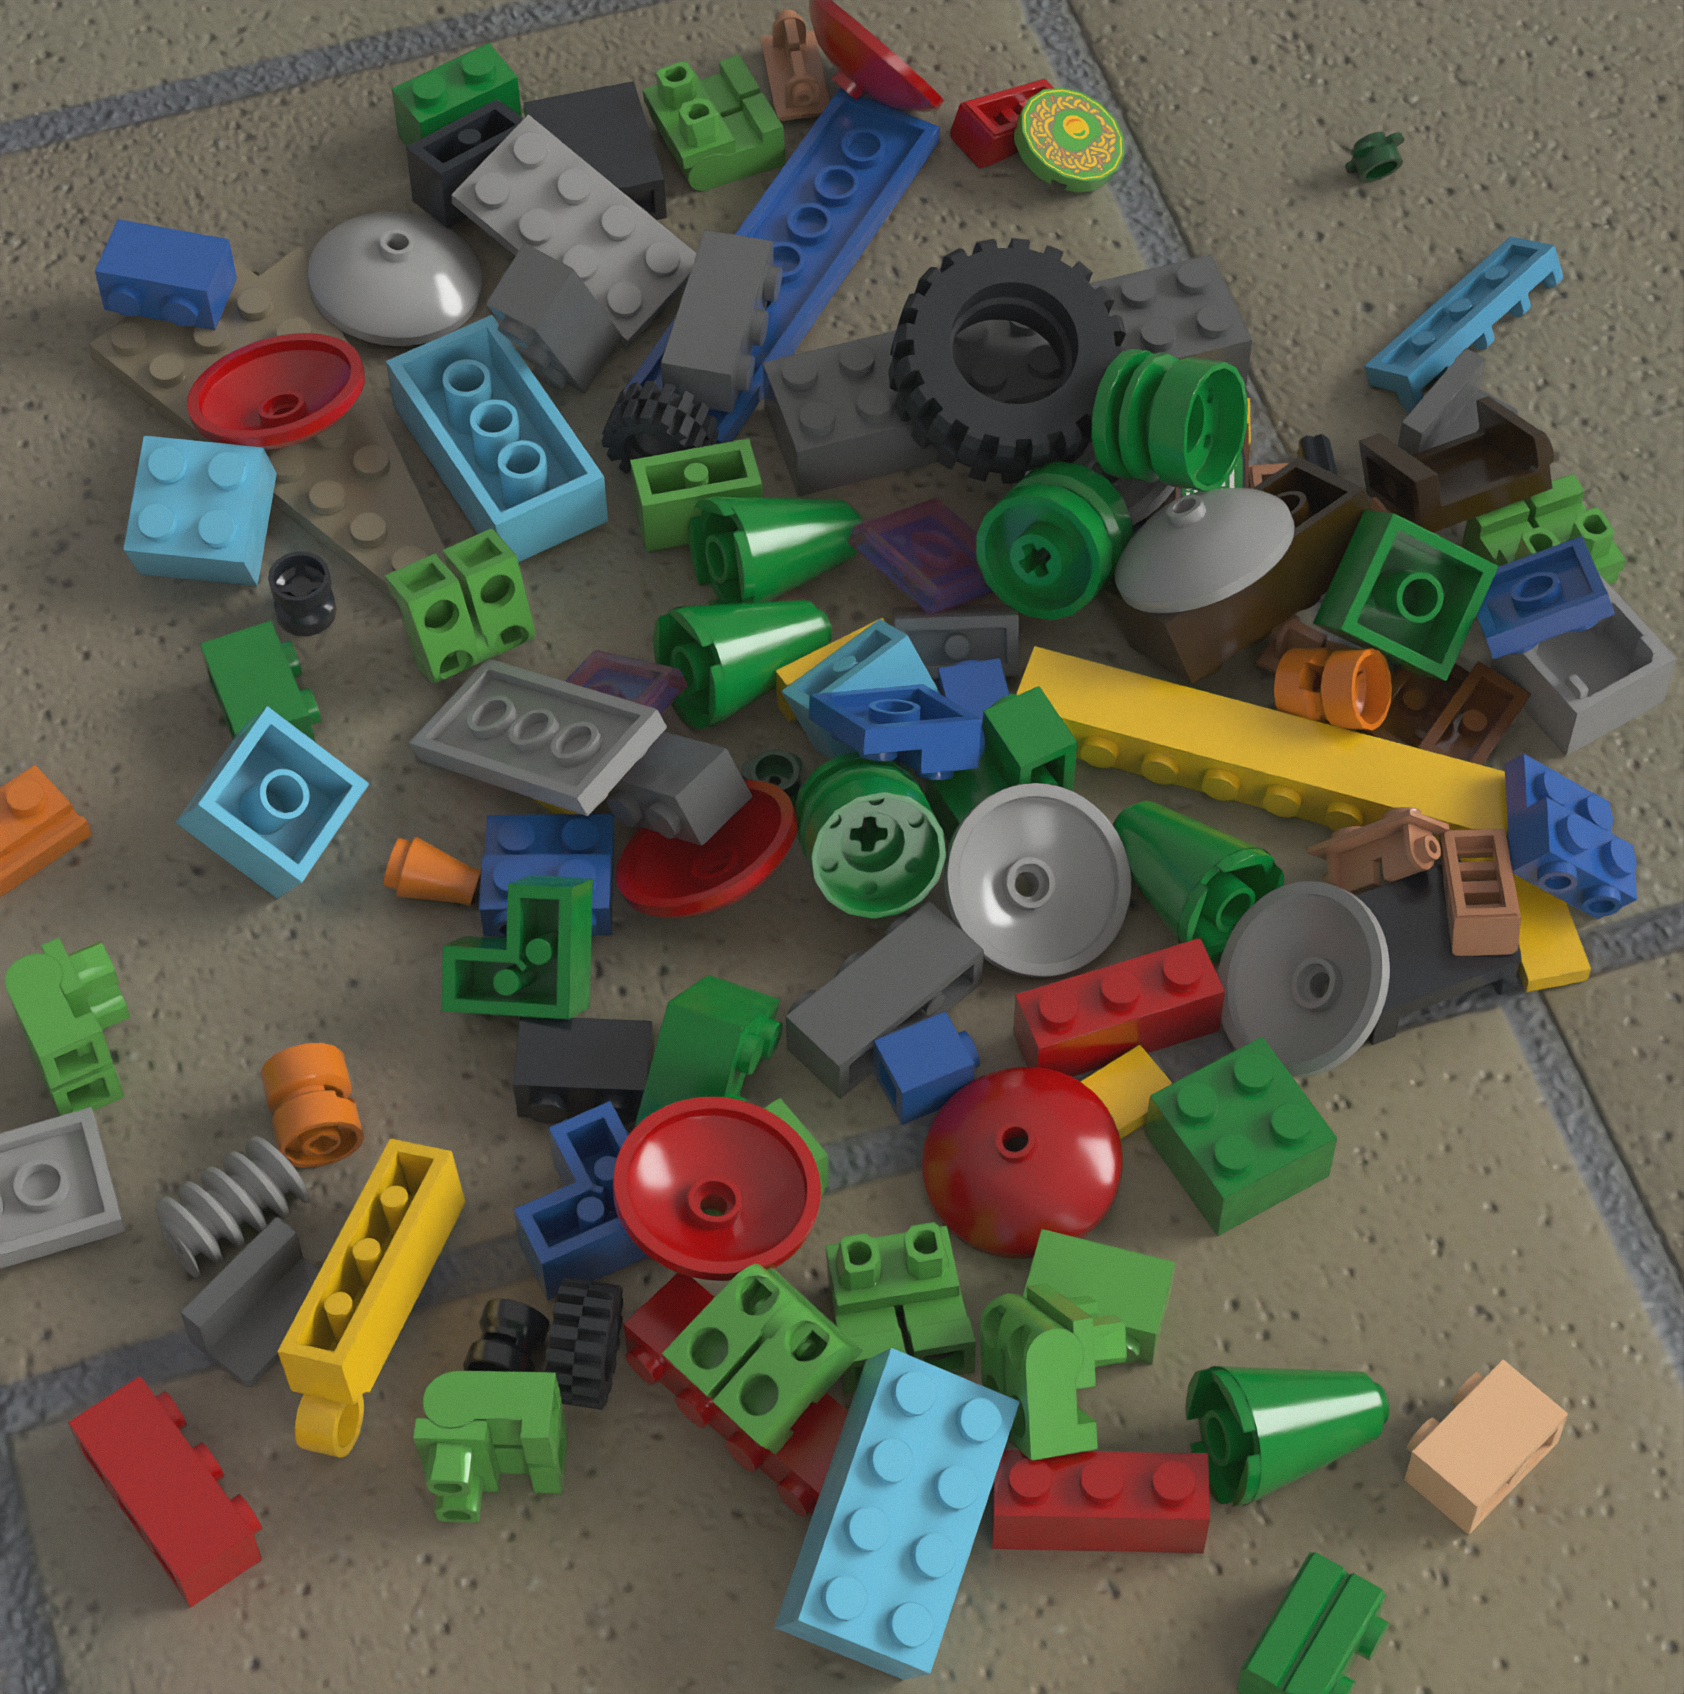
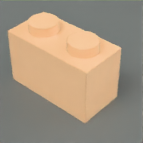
[1404,1360,1568,1535]

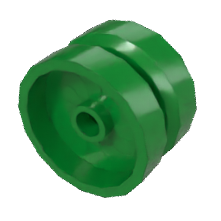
[976,461,1132,620]

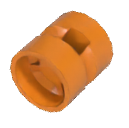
[1274,648,1392,730]
[260,1043,364,1168]

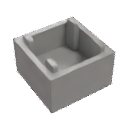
[1491,574,1677,756]

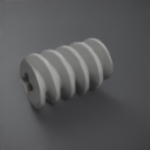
[156,1136,309,1278]

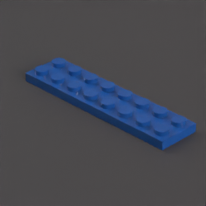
[625,88,940,444]

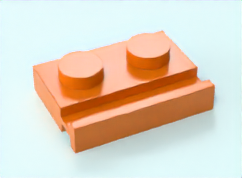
[0,765,92,897]

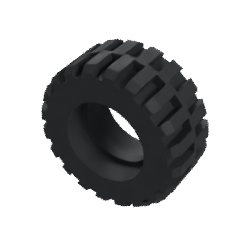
[888,238,1127,484]

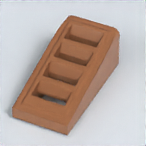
[1439,829,1521,956]

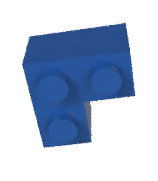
[514,1101,648,1301]

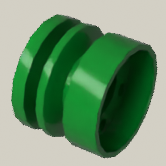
[1092,348,1248,492]
[795,752,946,919]

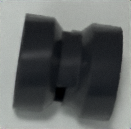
[268,551,337,637]
[463,1298,550,1372]

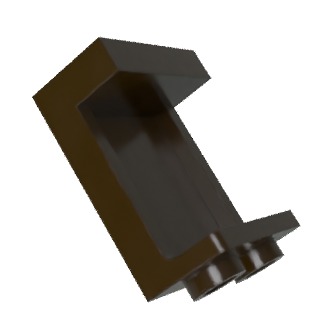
[1359,396,1554,533]

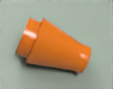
[383,836,481,907]

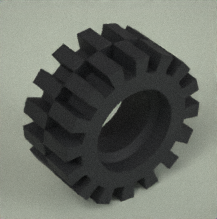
[601,381,719,474]
[544,1277,623,1410]

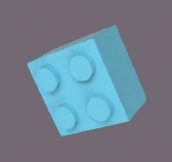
[123,436,277,586]
[175,706,369,899]

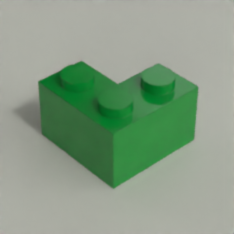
[925,686,1077,843]
[441,875,593,1019]
[635,975,783,1126]

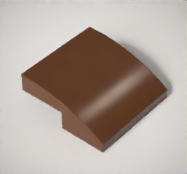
[1355,661,1531,766]

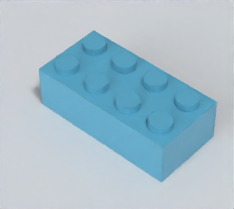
[386,315,608,562]
[774,1348,1020,1680]

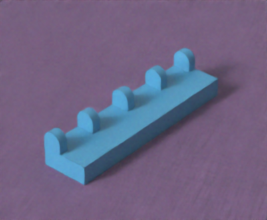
[1364,236,1563,412]

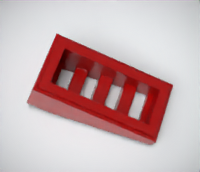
[950,79,1054,168]

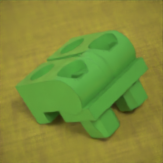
[643,54,786,191]
[1462,473,1626,585]
[384,528,535,684]
[4,938,130,1116]
[825,1222,976,1394]
[662,1264,863,1454]
[980,1283,1127,1460]
[413,1371,569,1523]

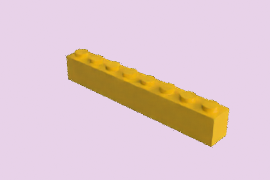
[1017,646,1508,862]

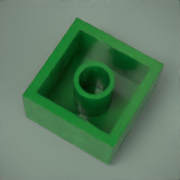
[1313,510,1499,681]
[1145,1037,1337,1236]

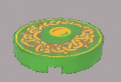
[1014,88,1124,193]

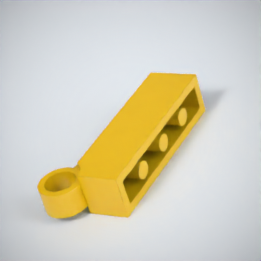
[277,1138,466,1458]

